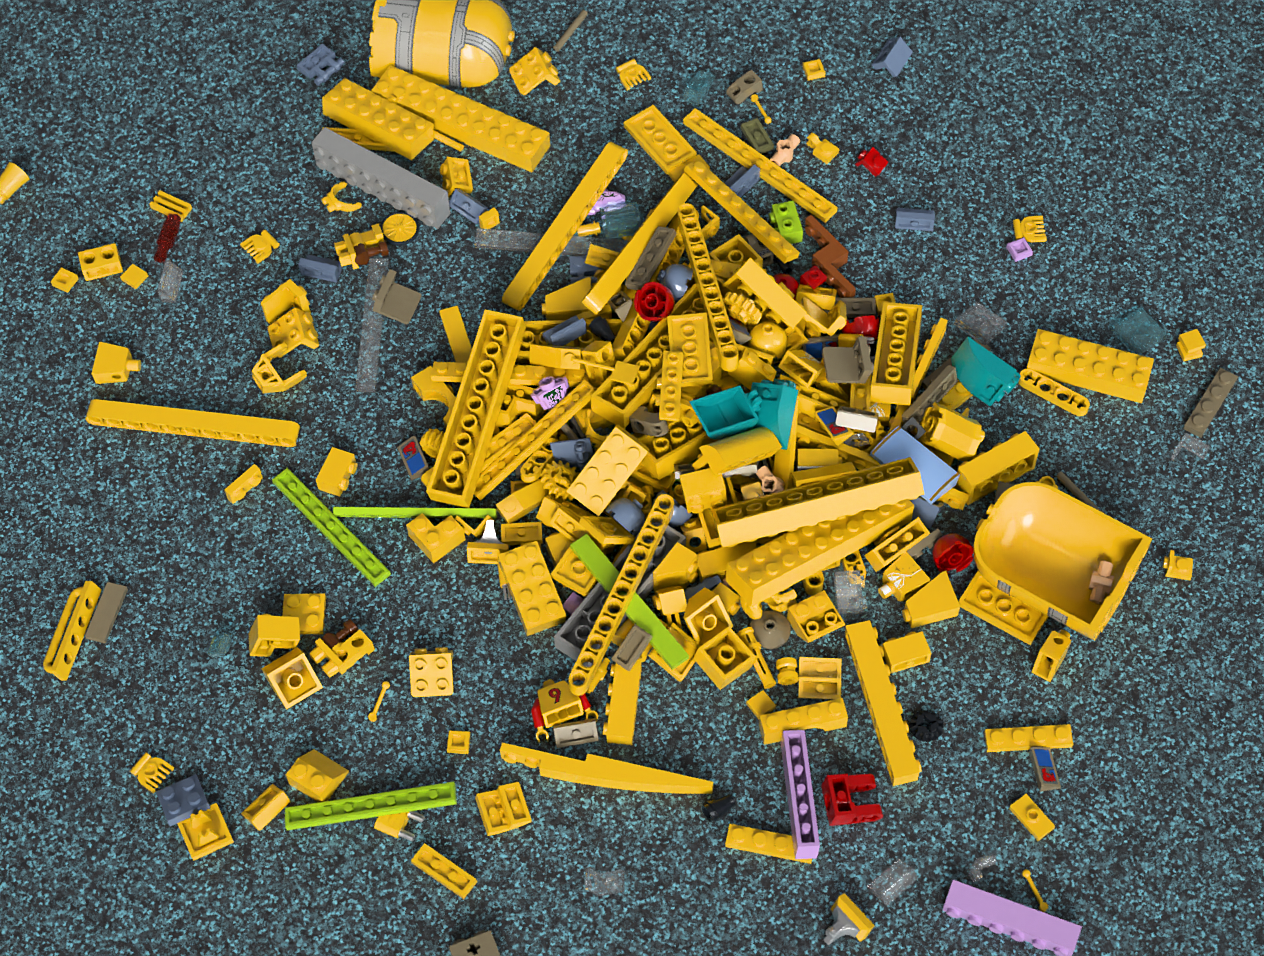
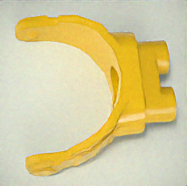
[321,182,362,212]
[584,408,617,449]

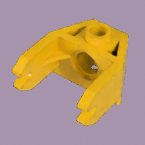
[252,342,307,394]

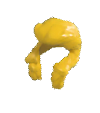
[740,589,797,620]

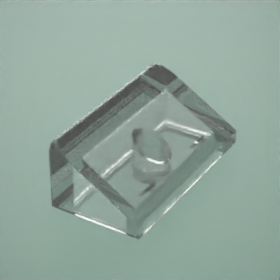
[158,259,183,303]
[867,859,917,906]

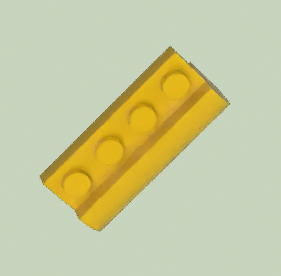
[778,374,850,438]
[692,427,782,476]

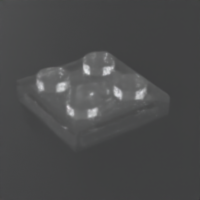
[954,302,1008,345]

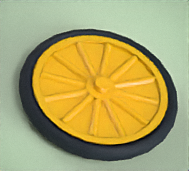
[380,212,420,246]

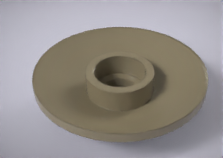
[749,611,791,649]

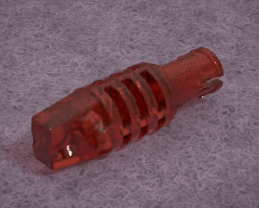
[153,214,181,263]

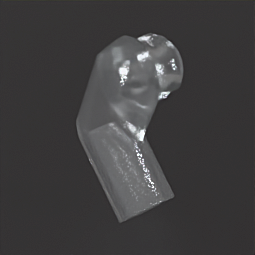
[968,854,996,882]

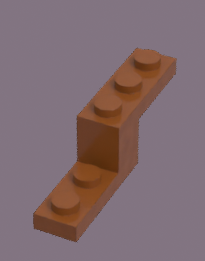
[805,215,856,298]

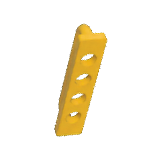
[43,580,101,681]

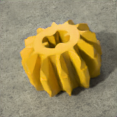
[419,428,445,459]

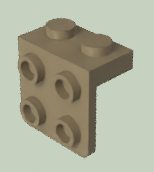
[372,269,422,324]
[822,337,874,383]

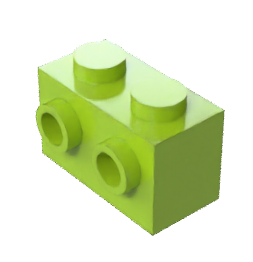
[769,200,803,244]

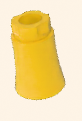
[0,162,29,204]

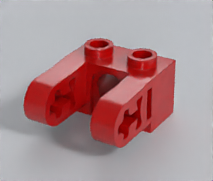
[821,774,883,826]

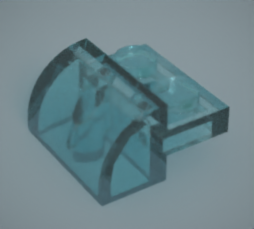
[599,202,642,240]

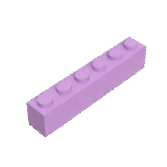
[781,730,820,859]
[943,880,1082,956]

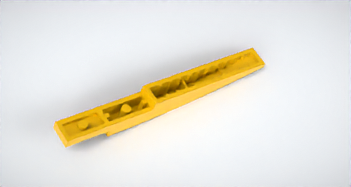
[500,743,713,794]

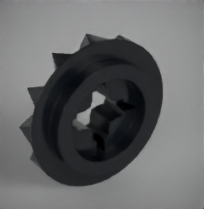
[909,709,944,742]

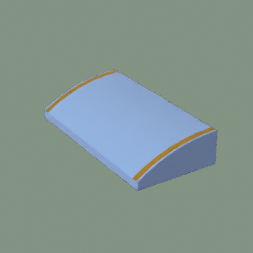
[870,426,960,504]

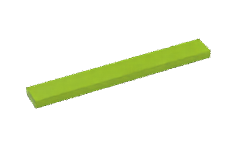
[272,468,391,587]
[333,507,497,519]
[570,533,689,670]
[285,781,457,830]

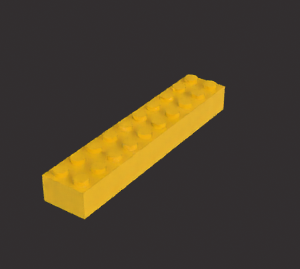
[371,65,550,172]
[591,276,730,429]
[426,309,526,508]
[711,457,924,548]
[725,499,914,607]

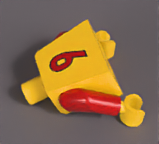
[531,679,598,744]

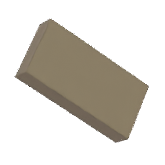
[611,624,653,672]

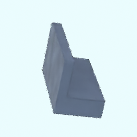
[872,36,912,77]
[724,165,760,198]
[895,208,935,231]
[298,255,343,283]
[542,315,587,346]
[910,496,945,529]

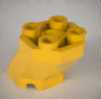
[919,402,985,462]

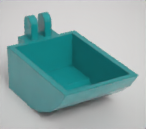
[951,337,1021,407]
[751,379,798,450]
[689,386,762,440]

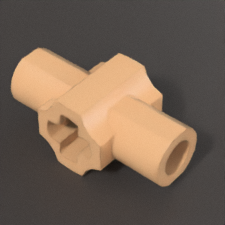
[770,134,800,167]
[756,466,785,494]
[1089,561,1114,605]

